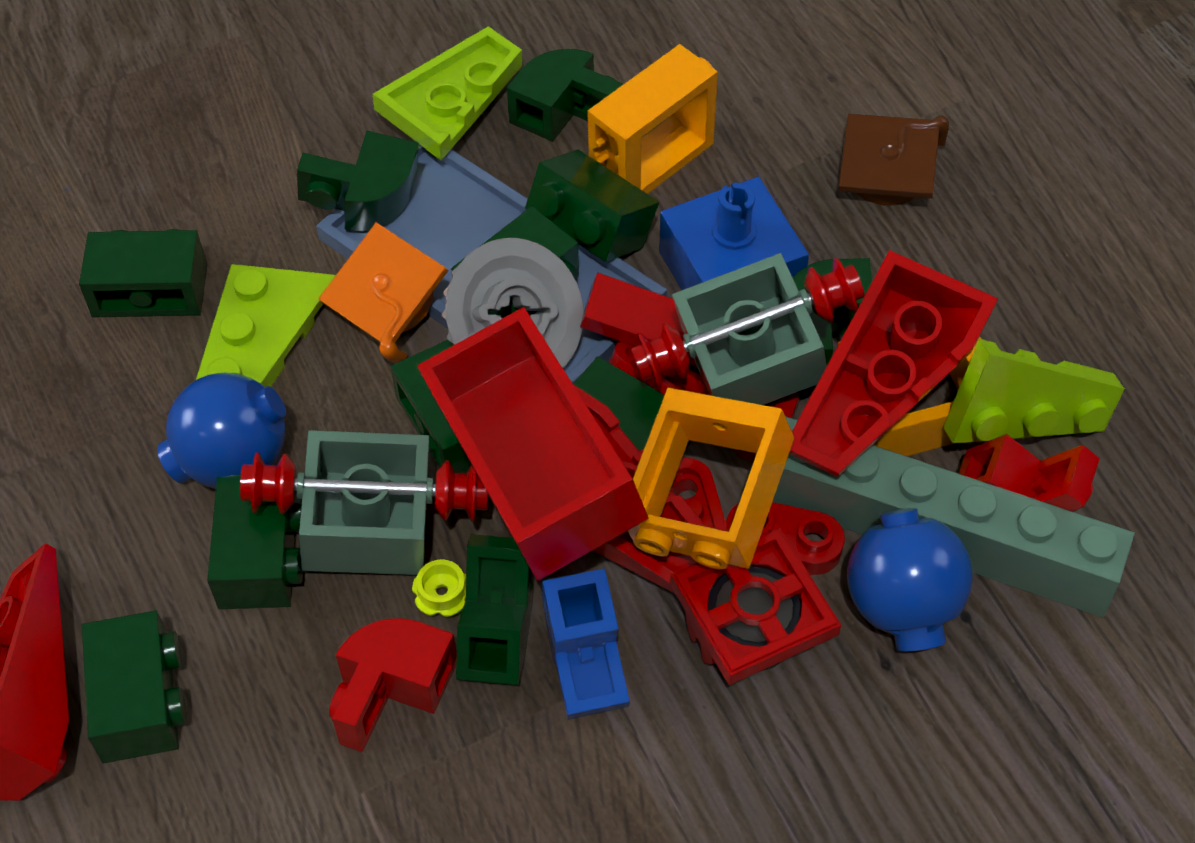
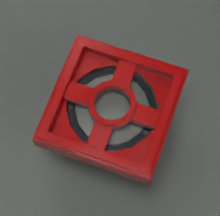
[670,527,841,685]

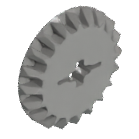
[441,238,584,368]

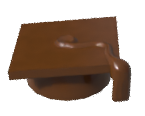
[839,114,949,206]

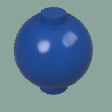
[157,372,286,489]
[847,508,973,651]

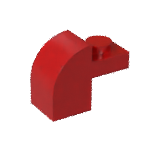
[958,434,1100,512]
[329,618,457,753]

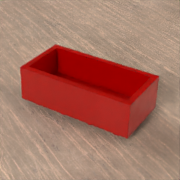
[417,307,649,581]

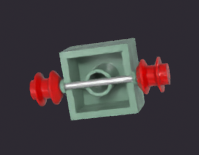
[630,253,865,405]
[240,430,488,575]

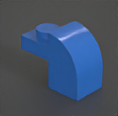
[542,568,630,720]

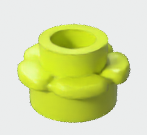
[412,559,466,617]

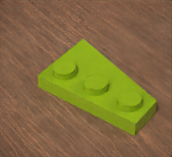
[373,26,522,161]
[196,264,336,387]
[943,338,1125,444]

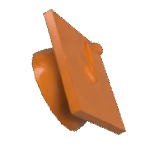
[318,222,449,364]

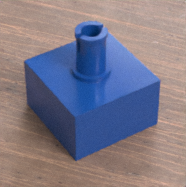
[659,176,809,290]

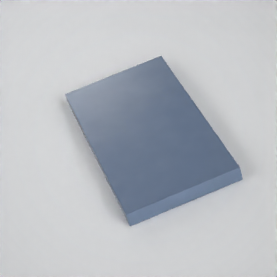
[316,141,667,384]

